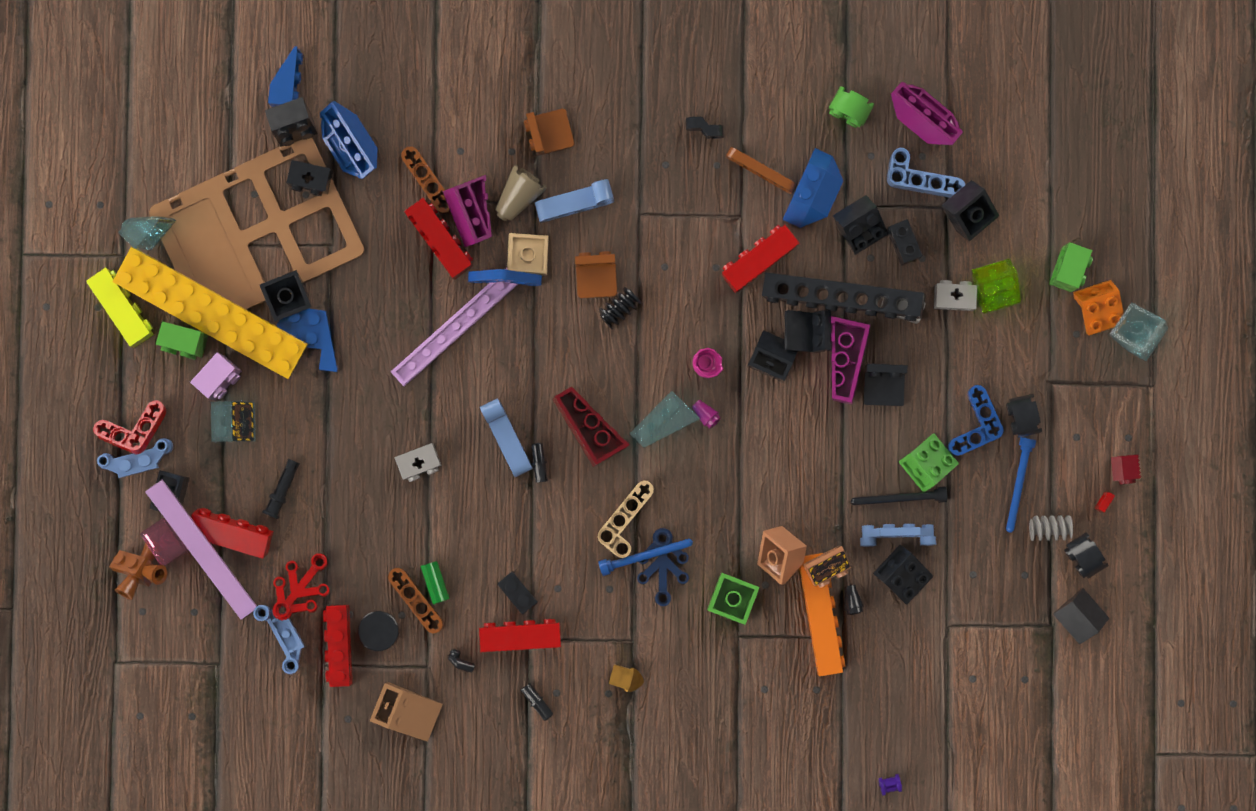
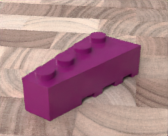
[831,316,871,405]

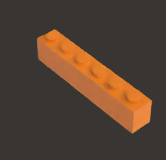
[799,553,846,676]

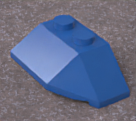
[320,101,378,179]
[783,148,843,228]

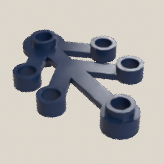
[637,528,689,606]

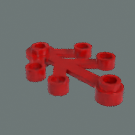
[272,553,330,621]

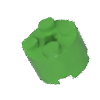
[829,86,875,128]

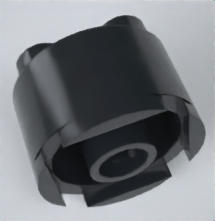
[1006,394,1042,438]
[1064,532,1109,579]

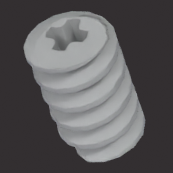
[1029,515,1073,541]

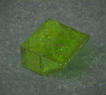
[972,258,1021,314]

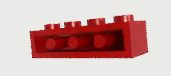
[721,225,799,293]
[191,508,274,559]
[323,604,353,687]
[479,619,561,652]

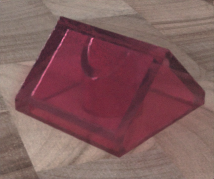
[140,518,190,566]

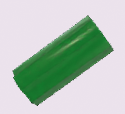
[421,561,450,604]

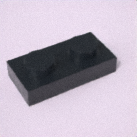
[497,571,538,615]

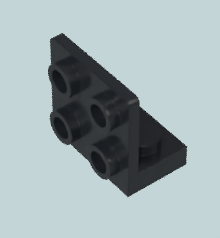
[785,310,831,353]
[864,364,908,406]
[873,545,933,605]

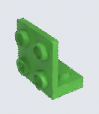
[899,433,958,492]

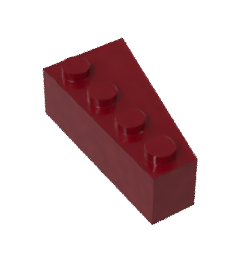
[553,386,630,467]

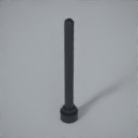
[850,486,947,505]

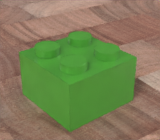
[1049,242,1093,292]
[156,321,208,360]
[707,573,760,625]

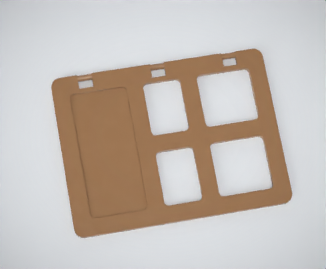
[149,138,364,310]

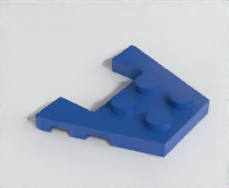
[277,309,338,372]

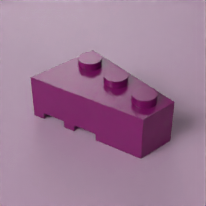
[443,175,492,247]

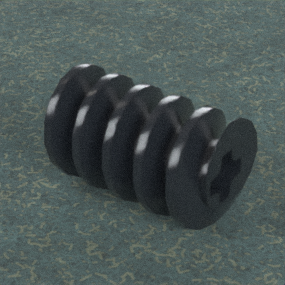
[598,287,642,330]

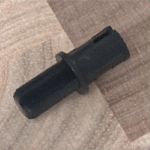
[531,442,548,483]
[520,683,553,721]

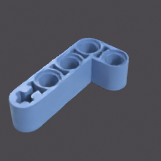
[887,148,965,198]
[535,179,614,222]
[480,398,533,477]

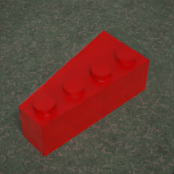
[404,198,473,280]

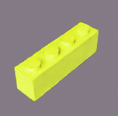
[86,268,154,348]

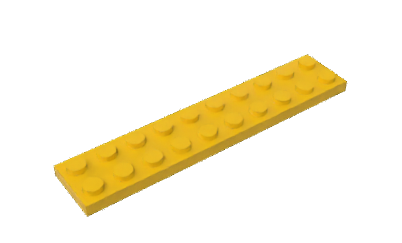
[112,247,308,379]

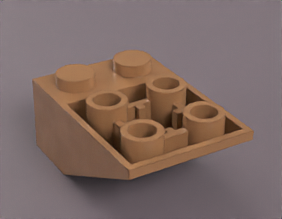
[370,682,443,742]

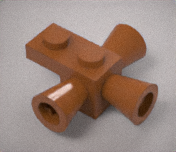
[109,539,167,600]

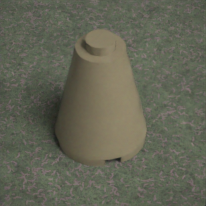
[496,165,547,221]

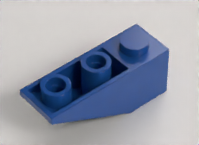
[268,46,303,107]

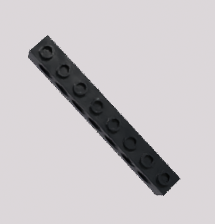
[762,272,926,322]

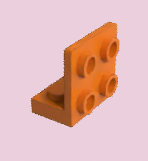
[1073,280,1125,335]

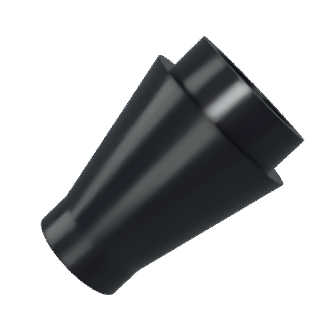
[844,585,864,615]

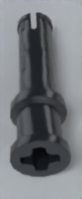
[262,459,300,519]

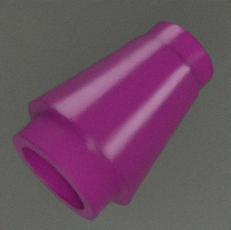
[692,400,721,429]

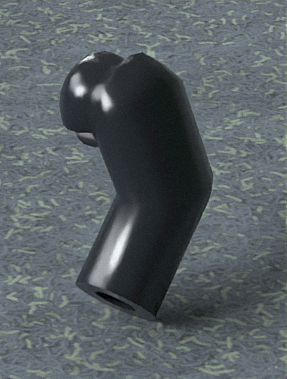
[448,649,475,673]

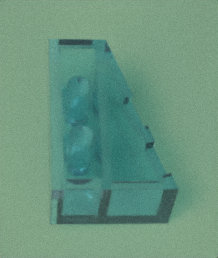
[630,391,700,448]

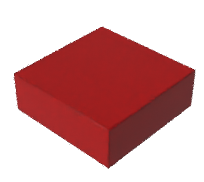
[1094,492,1115,513]

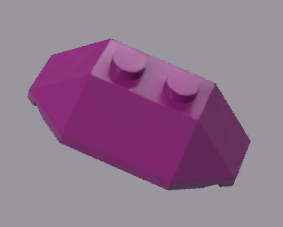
[891,82,963,145]

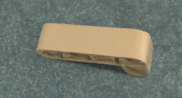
[598,481,654,558]

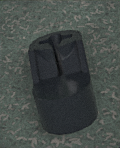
[686,117,724,139]

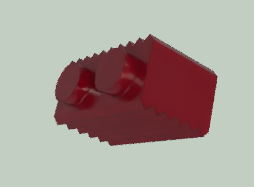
[1111,455,1142,485]

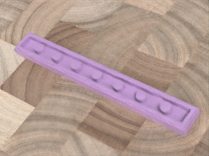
[391,268,518,387]
[145,479,257,619]

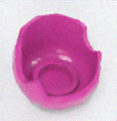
[693,348,723,378]

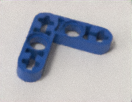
[468,269,542,286]
[948,385,1003,456]

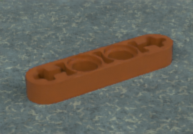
[401,147,450,214]
[726,147,797,194]
[388,568,443,633]

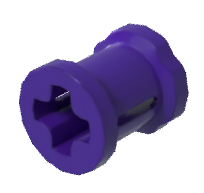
[878,774,902,796]

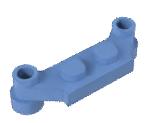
[97,438,173,478]
[860,524,936,547]
[253,605,305,674]

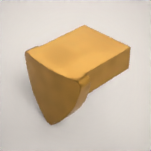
[609,664,644,692]

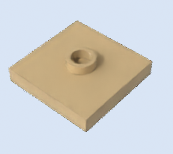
[507,233,549,276]

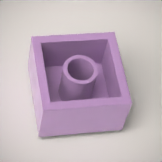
[190,352,242,401]

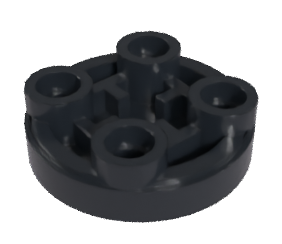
[358,611,399,651]

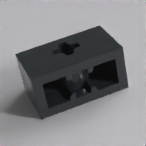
[286,160,333,196]
[887,219,923,266]

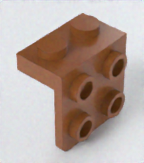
[524,109,574,156]
[575,251,617,298]

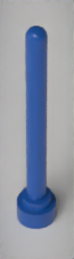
[1006,437,1036,533]
[598,539,693,576]

